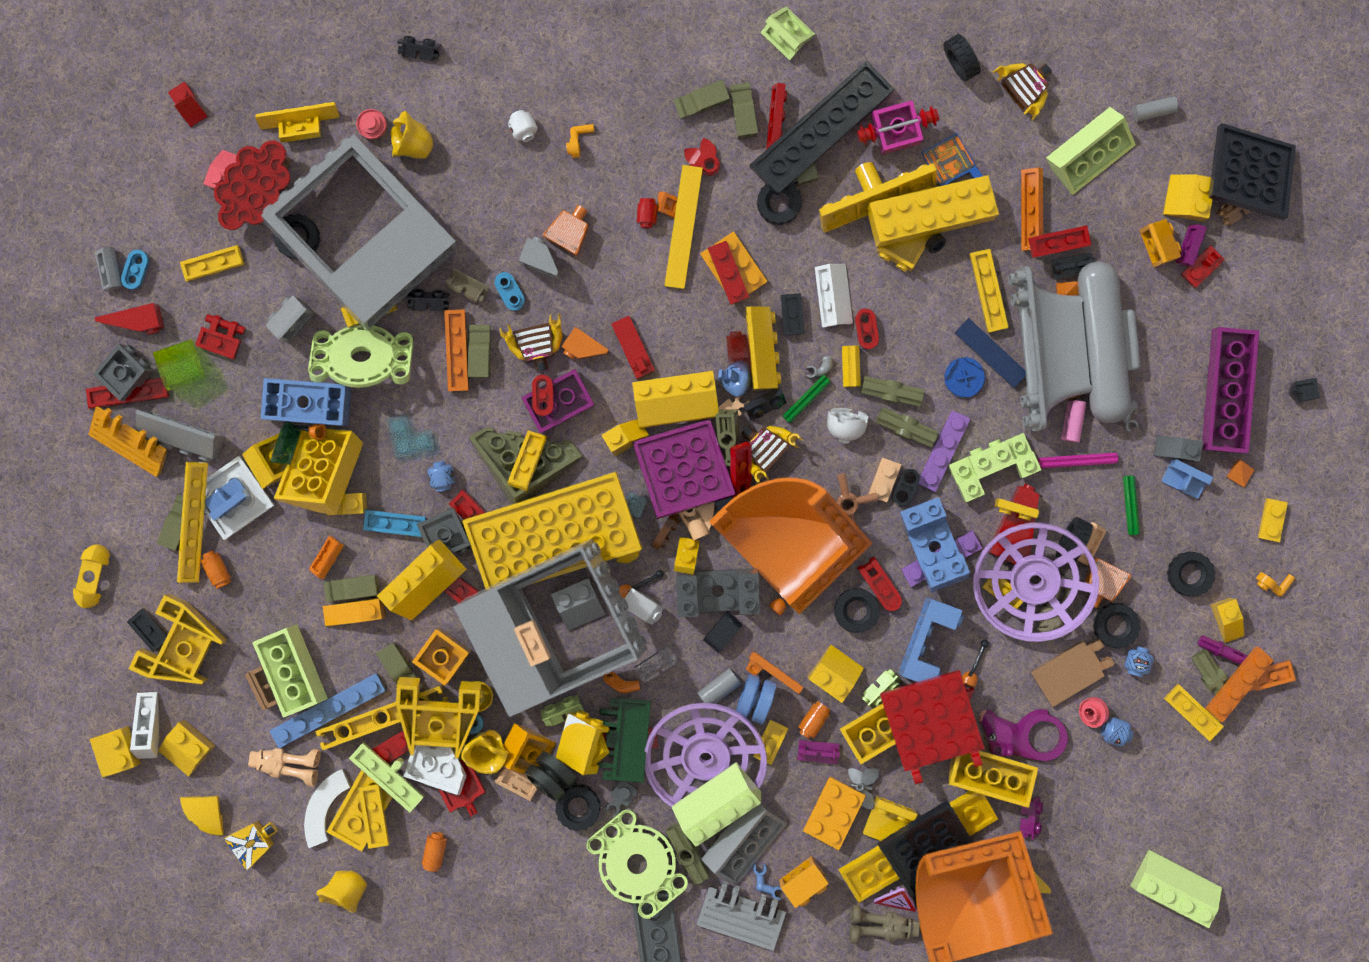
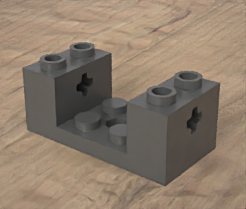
[676,568,760,617]

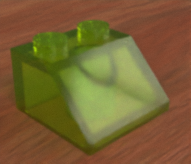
[152,339,206,391]

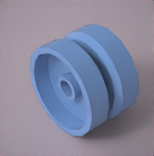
[736,673,777,725]

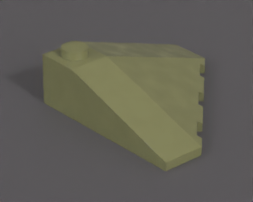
[469,427,582,504]

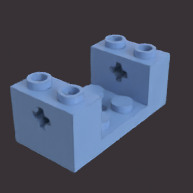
[260,378,352,427]
[900,497,970,593]
[898,597,964,682]

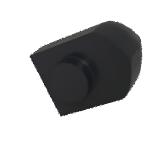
[1289,378,1320,402]

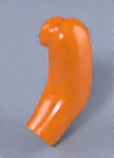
[603,671,640,694]

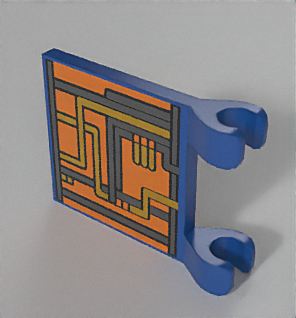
[921,133,982,186]

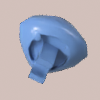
[718,360,752,397]

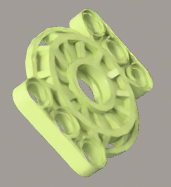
[308,325,414,388]
[587,809,688,919]

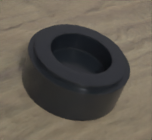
[925,233,946,253]

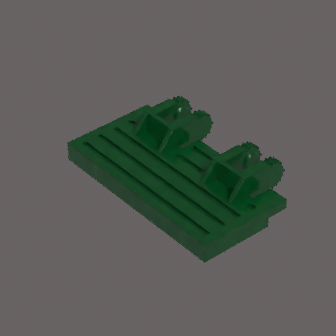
[596,698,651,783]

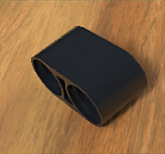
[892,469,920,506]
[703,611,743,653]

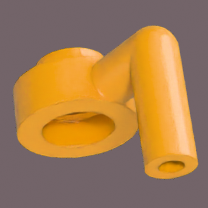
[566,124,595,158]
[1255,572,1296,597]

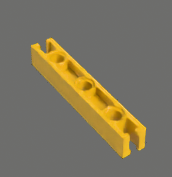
[315,684,449,750]

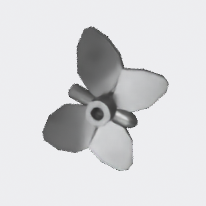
[848,768,879,810]

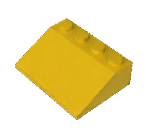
[274,427,363,515]

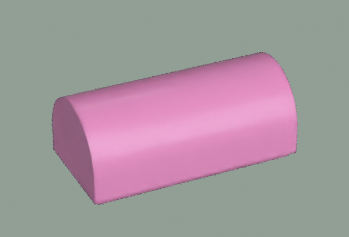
[1061,400,1087,443]

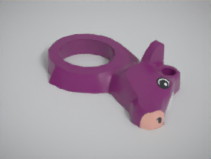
[978,709,1068,761]

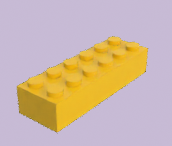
[866,175,999,248]

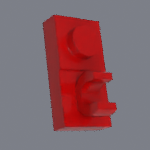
[1180,245,1225,288]

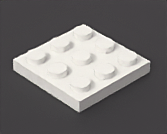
[204,456,275,540]

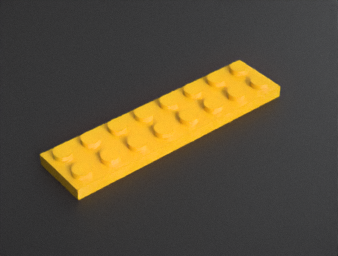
[838,791,998,903]

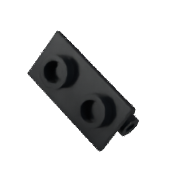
[397,36,441,61]
[1051,253,1096,280]
[406,289,450,311]

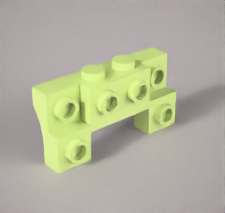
[948,433,1041,502]

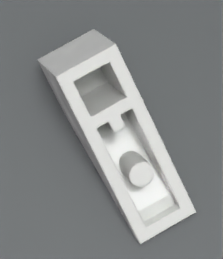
[130,692,159,759]

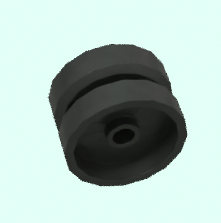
[524,751,577,803]

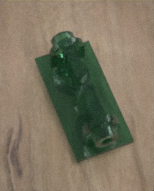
[270,422,301,465]

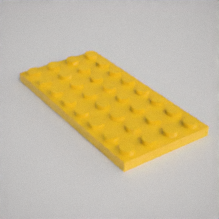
[462,471,643,588]

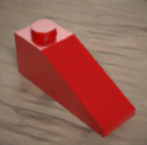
[94,303,165,335]

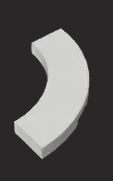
[304,768,351,848]

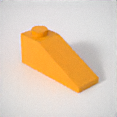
[323,598,386,626]

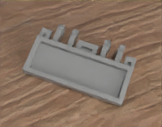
[696,881,786,951]

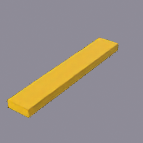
[664,165,703,289]
[177,462,208,583]

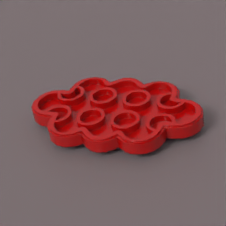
[214,140,291,230]

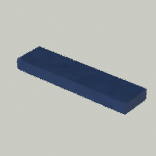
[954,318,1026,388]

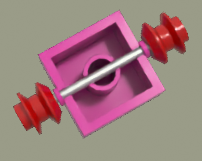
[857,100,939,155]

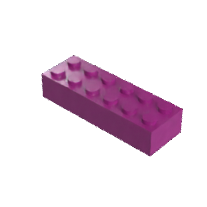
[1202,327,1259,454]

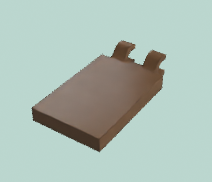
[1031,638,1115,707]

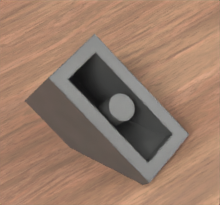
[1154,435,1203,462]

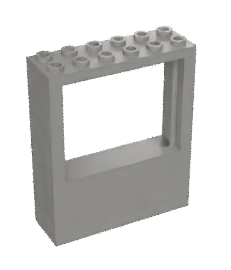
[261,134,456,331]
[454,539,647,717]

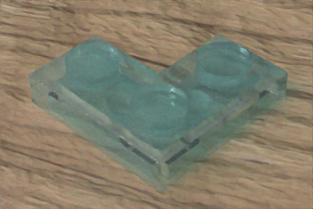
[387,414,436,458]

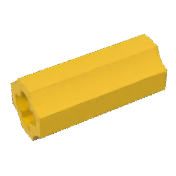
[842,345,861,387]

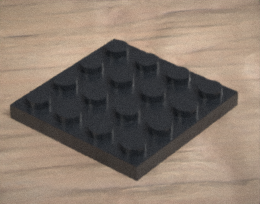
[1208,123,1296,220]
[877,800,974,903]

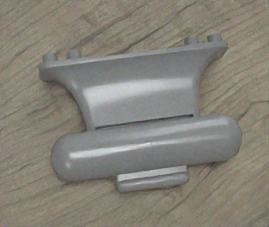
[1008,261,1141,431]

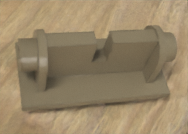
[445,268,489,303]

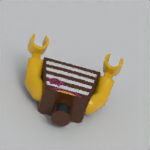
[992,63,1052,121]
[499,314,563,372]
[741,425,803,484]

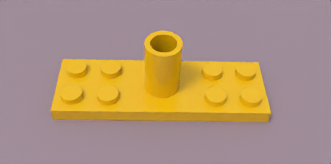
[819,162,937,233]

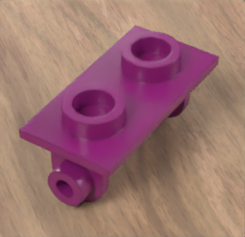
[797,740,840,764]
[1020,796,1043,840]

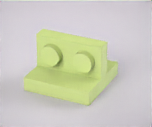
[761,7,815,60]

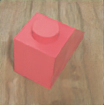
[203,150,236,189]

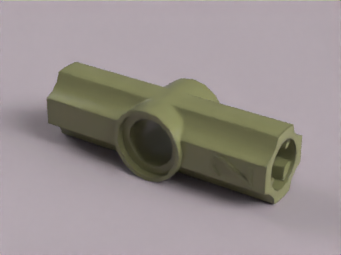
[860,376,924,407]
[875,407,939,447]
[1191,649,1228,696]
[665,822,711,884]

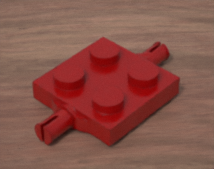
[437,759,487,817]

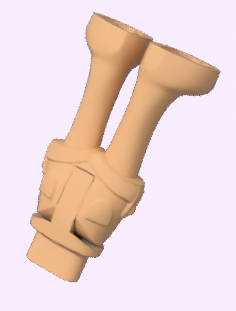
[248,748,321,787]

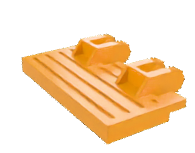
[88,406,167,477]

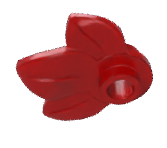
[684,138,720,176]

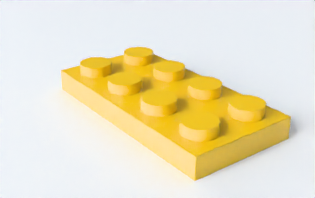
[326,770,393,852]

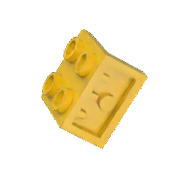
[863,796,917,841]

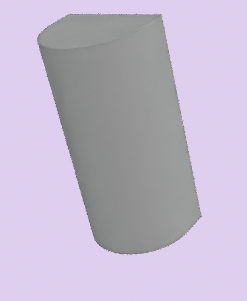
[1132,96,1178,122]
[95,247,123,291]
[698,667,742,704]

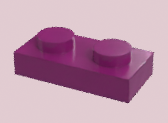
[1175,224,1207,266]

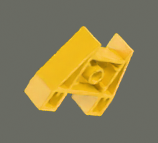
[128,593,227,684]
[396,677,482,758]

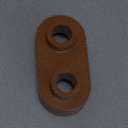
[651,514,680,550]

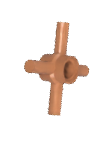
[837,473,878,525]

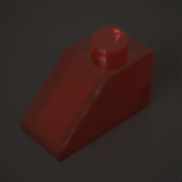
[726,331,749,362]

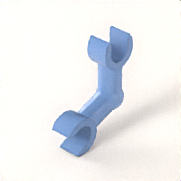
[753,864,782,900]

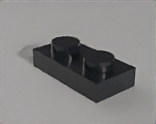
[780,293,804,336]
[744,387,787,421]
[127,608,167,652]

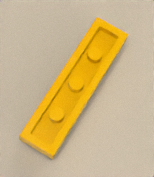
[969,249,1009,333]

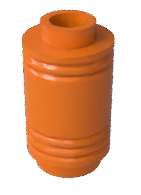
[200,550,231,589]
[798,701,831,739]
[422,832,447,872]

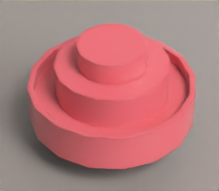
[356,109,387,140]
[1079,697,1109,728]

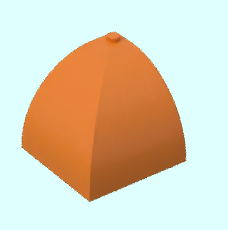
[709,478,873,614]
[916,831,1053,962]

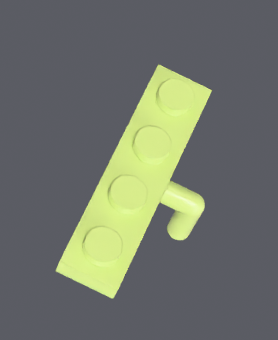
[349,742,424,812]

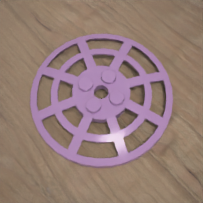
[973,523,1099,642]
[645,703,767,807]

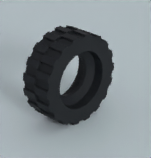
[943,34,981,82]
[757,183,802,225]
[273,213,321,260]
[1056,517,1093,562]
[1167,552,1216,597]
[834,588,880,633]
[1093,603,1141,648]
[555,784,601,831]

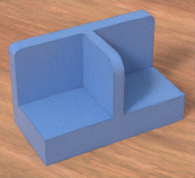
[1162,459,1213,499]
[205,477,251,521]

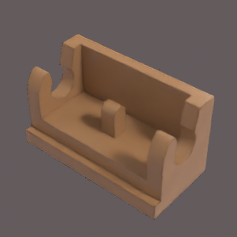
[245,666,277,711]

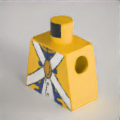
[224,821,278,870]

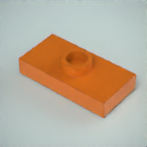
[309,535,344,580]

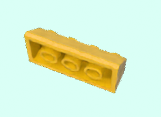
[746,306,781,391]
[632,371,719,428]
[377,539,467,621]
[840,703,896,764]
[949,750,1038,808]

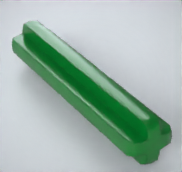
[783,375,831,423]
[1123,475,1140,535]

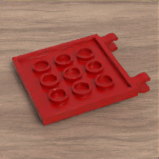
[880,670,984,785]

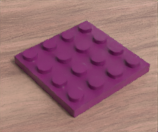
[632,419,735,519]

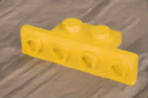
[255,102,340,143]

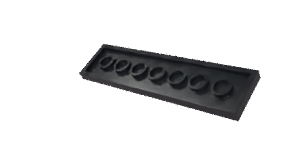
[749,60,895,196]

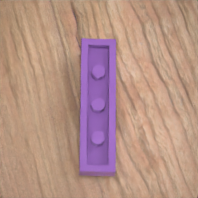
[918,410,970,492]
[901,530,982,587]

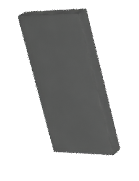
[631,891,682,962]

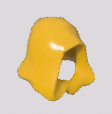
[390,111,433,159]
[461,730,509,774]
[316,870,367,913]

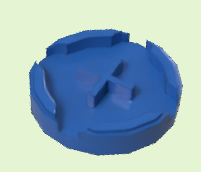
[944,357,985,398]

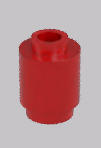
[636,198,657,229]

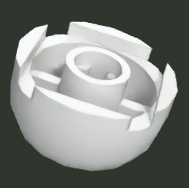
[827,408,869,443]

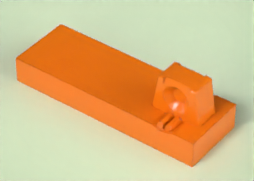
[746,651,804,694]

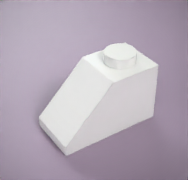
[625,588,664,625]

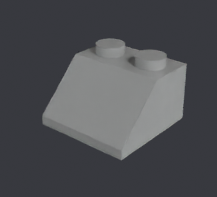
[518,237,561,280]
[266,295,315,343]
[551,577,606,630]

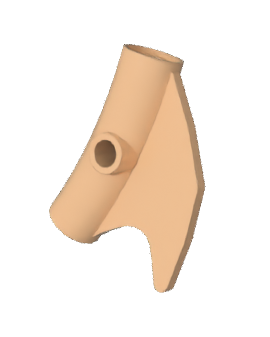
[678,502,715,540]

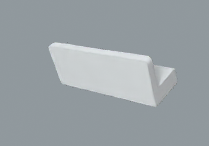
[815,264,853,327]

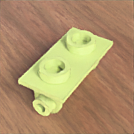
[861,669,902,709]
[541,695,584,727]

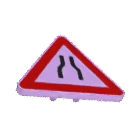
[874,886,917,912]

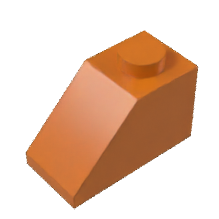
[561,327,609,360]

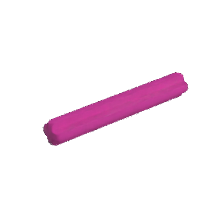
[1037,453,1119,468]

